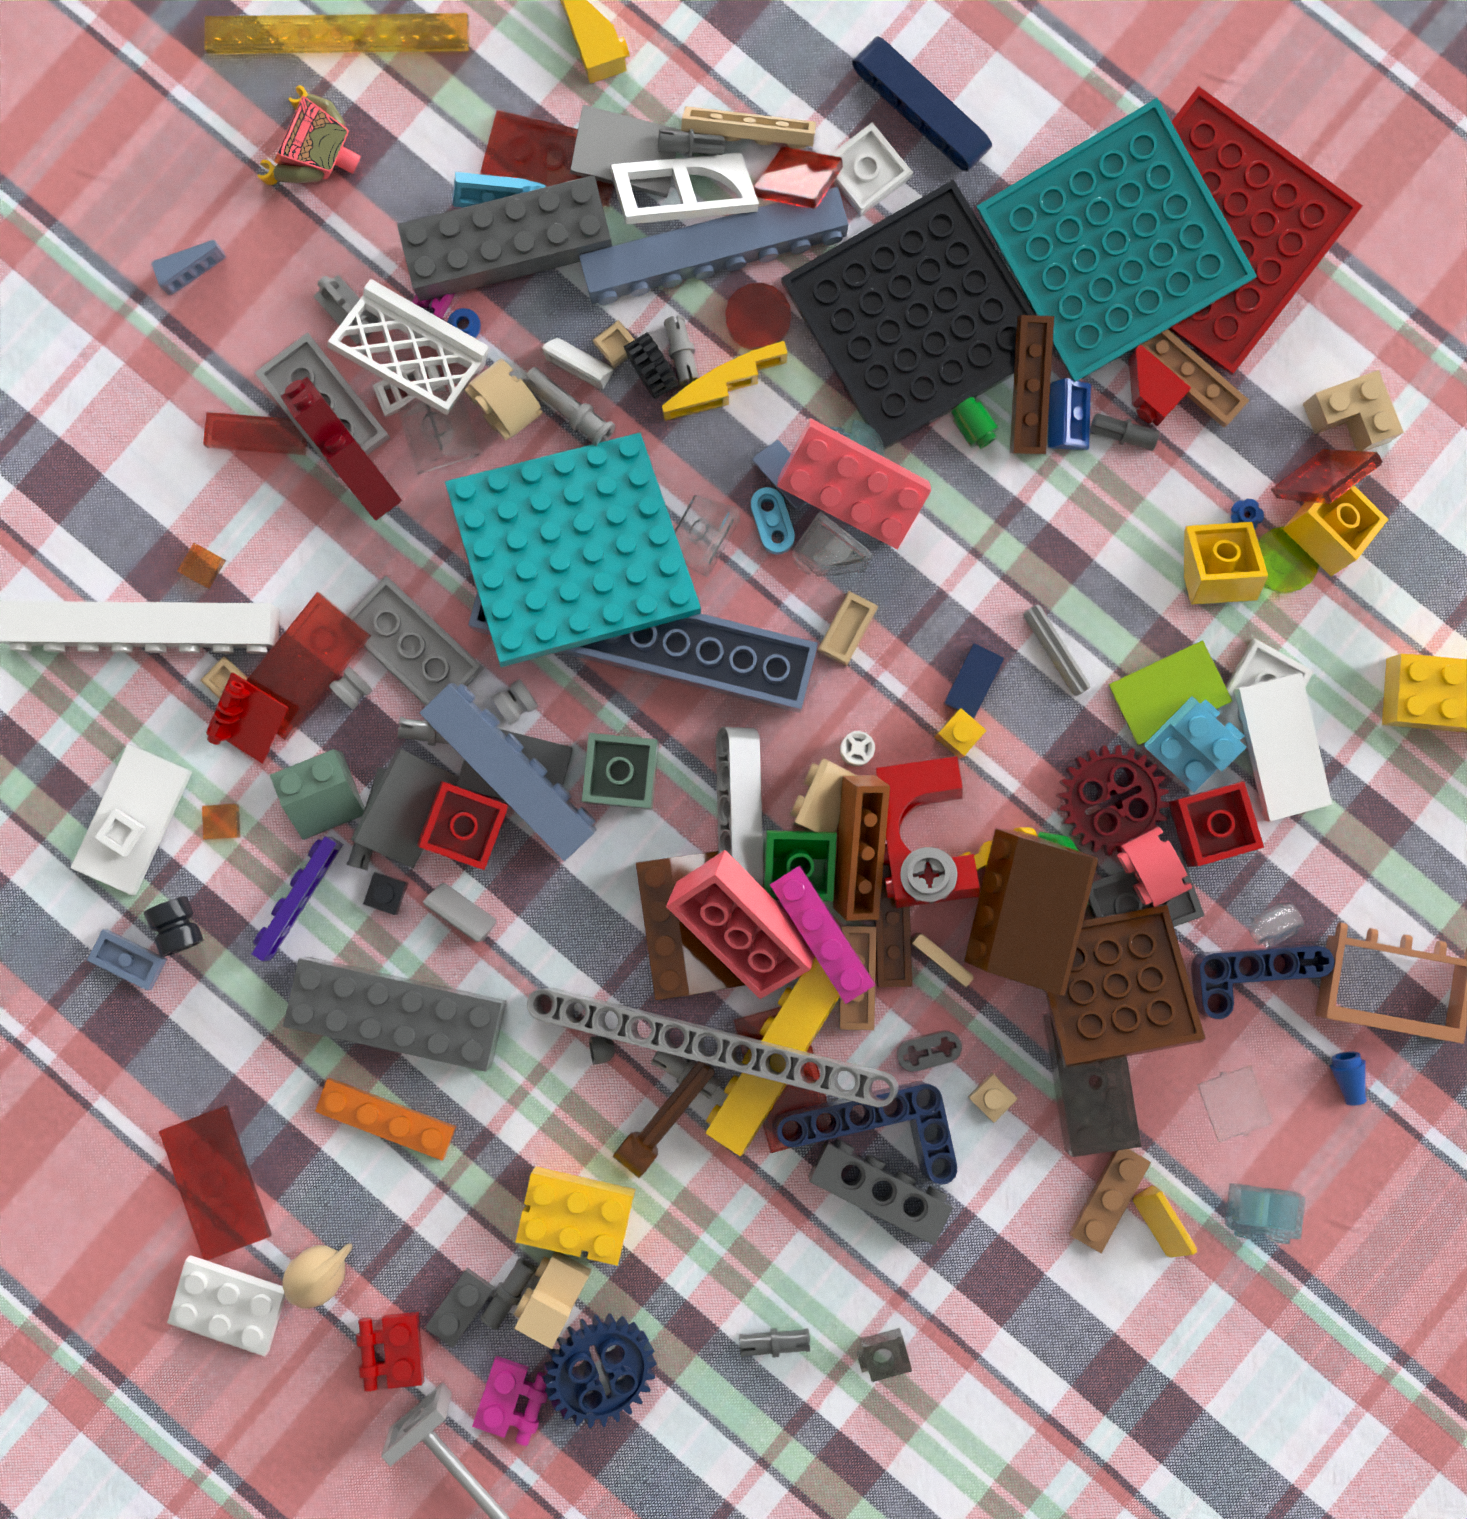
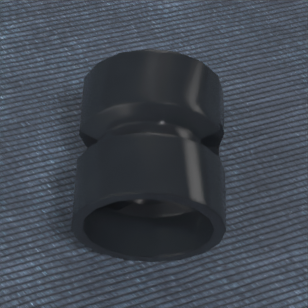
[144,896,204,957]

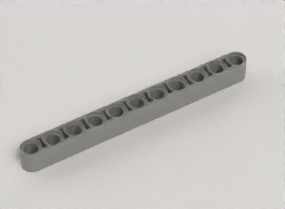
[527,988,898,1107]

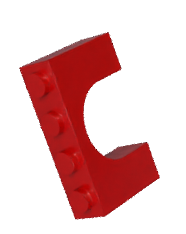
[876,756,980,908]

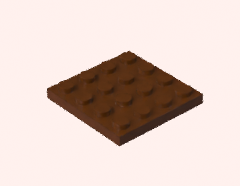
[1045,905,1206,1068]

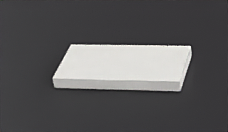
[1234,672,1332,822]
[71,744,193,895]

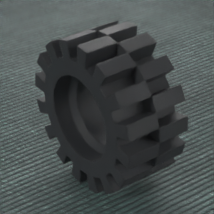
[624,332,678,399]

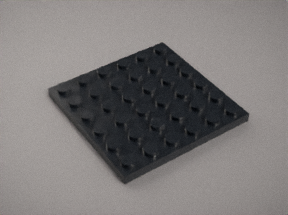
[781,179,1056,451]

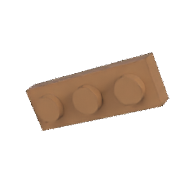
[839,926,876,1030]
[1069,1143,1151,1254]

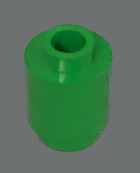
[951,397,999,449]

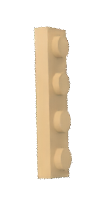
[681,106,816,149]

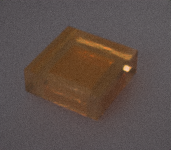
[177,543,226,589]
[202,804,241,840]

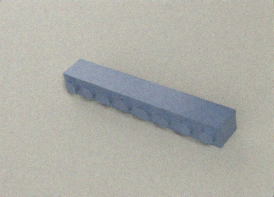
[579,187,849,305]

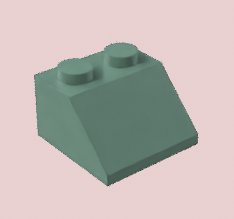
[270,749,365,840]

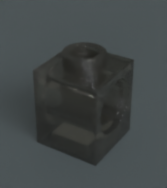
[856,1328,912,1382]

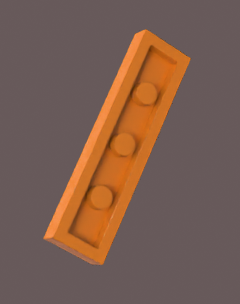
[314,1078,457,1161]

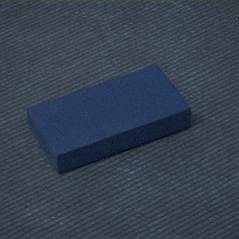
[943,643,1004,719]

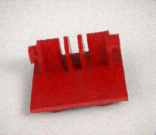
[206,672,289,764]

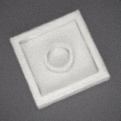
[820,122,913,217]

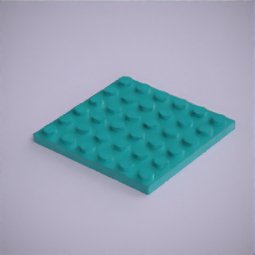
[976,97,1257,382]
[445,432,701,668]

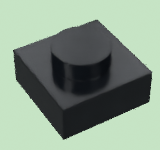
[363,872,408,915]

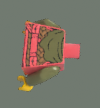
[257,85,361,185]

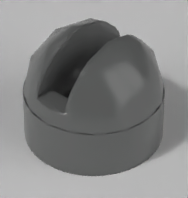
[589,1036,616,1065]

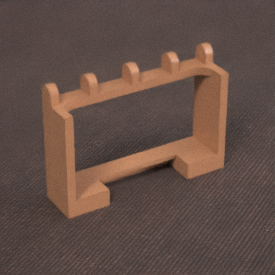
[1315,922,1467,1044]

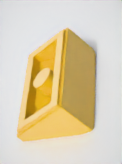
[1132,1185,1197,1258]

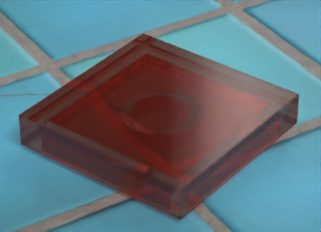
[754,146,843,209]

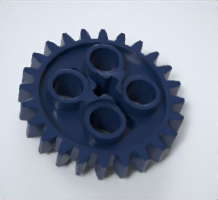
[542,1313,657,1428]

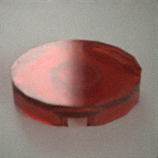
[725,282,791,350]

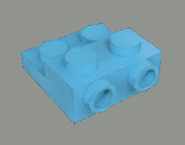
[1143,696,1247,792]

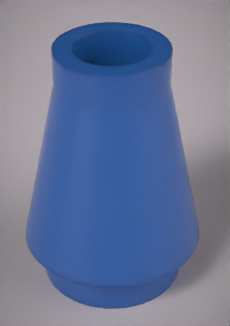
[1330,1051,1367,1106]

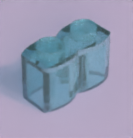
[1225,1183,1306,1244]

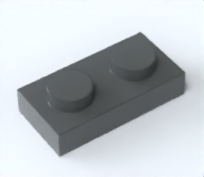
[425,1267,495,1348]

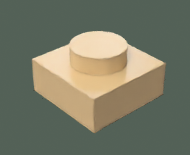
[968,1073,1018,1123]

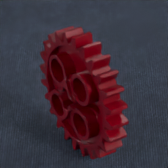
[1056,745,1170,856]

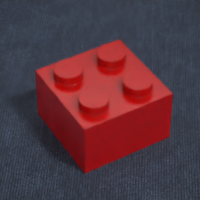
[417,781,509,870]
[1168,781,1265,867]

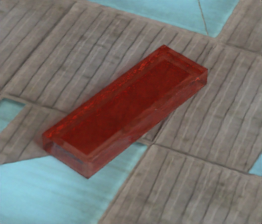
[203,412,307,455]

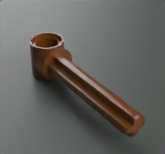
[612,1061,715,1178]

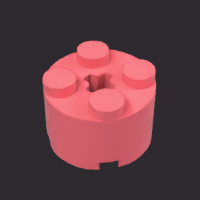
[1116,827,1192,908]

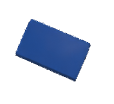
[1048,378,1091,450]

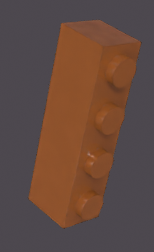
[833,775,890,921]

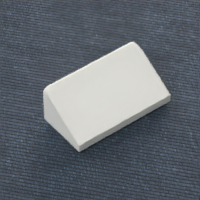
[542,338,614,390]

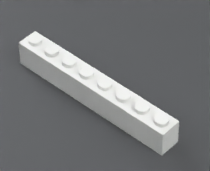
[0,601,279,654]

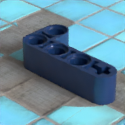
[1191,945,1335,1019]

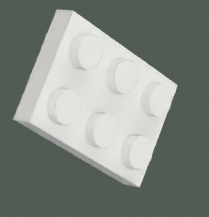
[167,1255,285,1356]

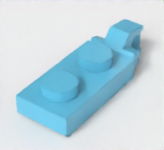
[452,172,546,208]

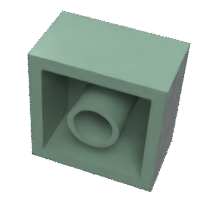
[582,733,659,810]

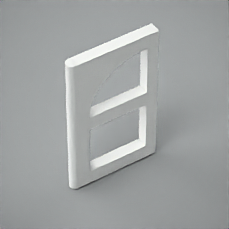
[610,153,759,225]

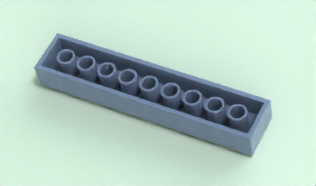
[468,592,818,713]

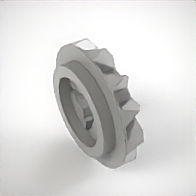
[900,847,957,904]

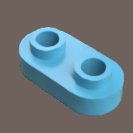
[751,487,795,555]

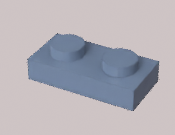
[87,929,167,991]

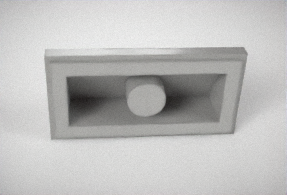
[423,883,497,942]

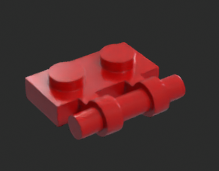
[356,1312,425,1392]

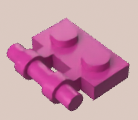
[472,1356,548,1446]

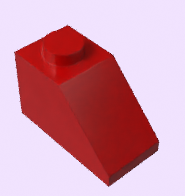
[1129,344,1191,426]

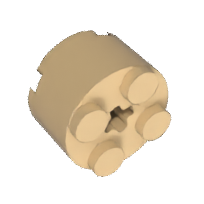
[464,358,543,441]

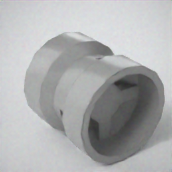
[491,679,539,725]

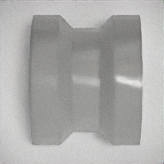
[329,667,373,709]

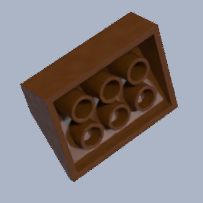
[964,828,1099,996]
[636,851,745,1000]

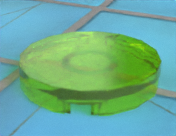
[1258,526,1319,594]

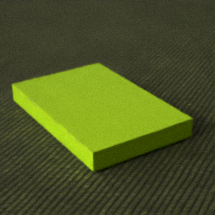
[1108,640,1233,745]

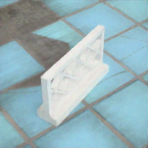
[327,279,489,415]

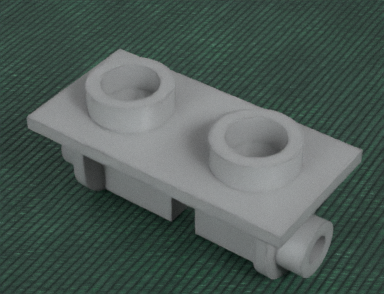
[313,275,379,345]

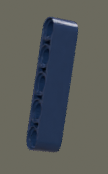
[852,36,992,172]

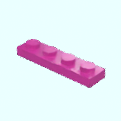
[770,866,876,1004]

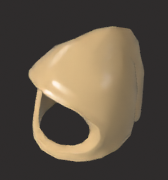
[283,1243,353,1309]

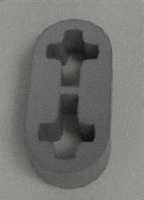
[896,1030,962,1072]

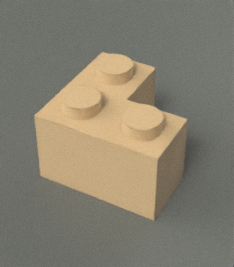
[1303,370,1404,454]
[513,1251,592,1349]

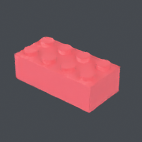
[777,418,932,550]
[666,850,815,999]

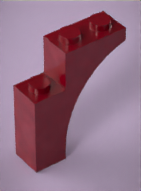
[280,377,402,521]

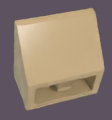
[790,758,855,832]

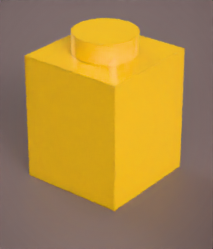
[934,708,987,759]

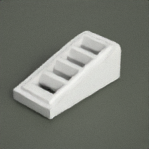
[373,356,447,417]

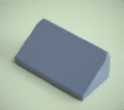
[752,440,808,512]

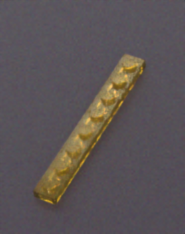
[204,13,469,54]

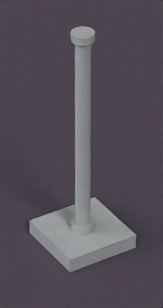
[381,1383,511,1519]

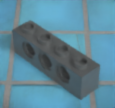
[808,1138,953,1246]

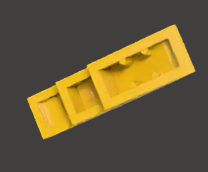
[662,341,788,421]

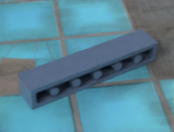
[419,683,597,862]

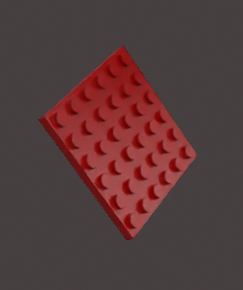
[1169,86,1363,375]

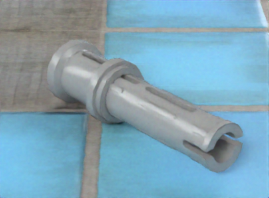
[523,367,616,446]

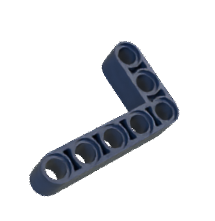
[772,1081,957,1185]

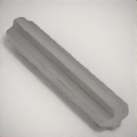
[1023,605,1090,696]

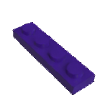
[251,836,344,961]

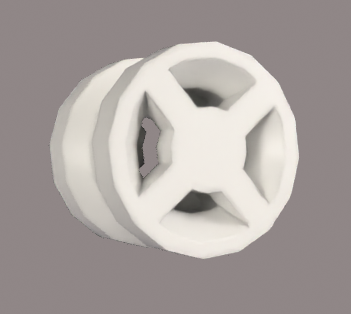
[840,731,875,767]

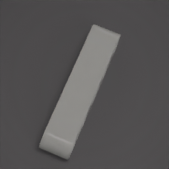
[716,727,764,887]

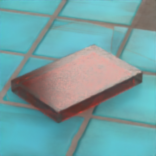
[1271,449,1383,504]

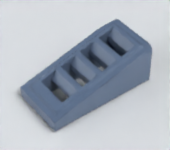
[151,240,226,296]

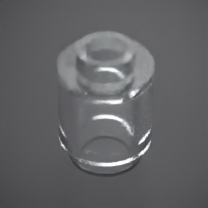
[1248,903,1304,948]

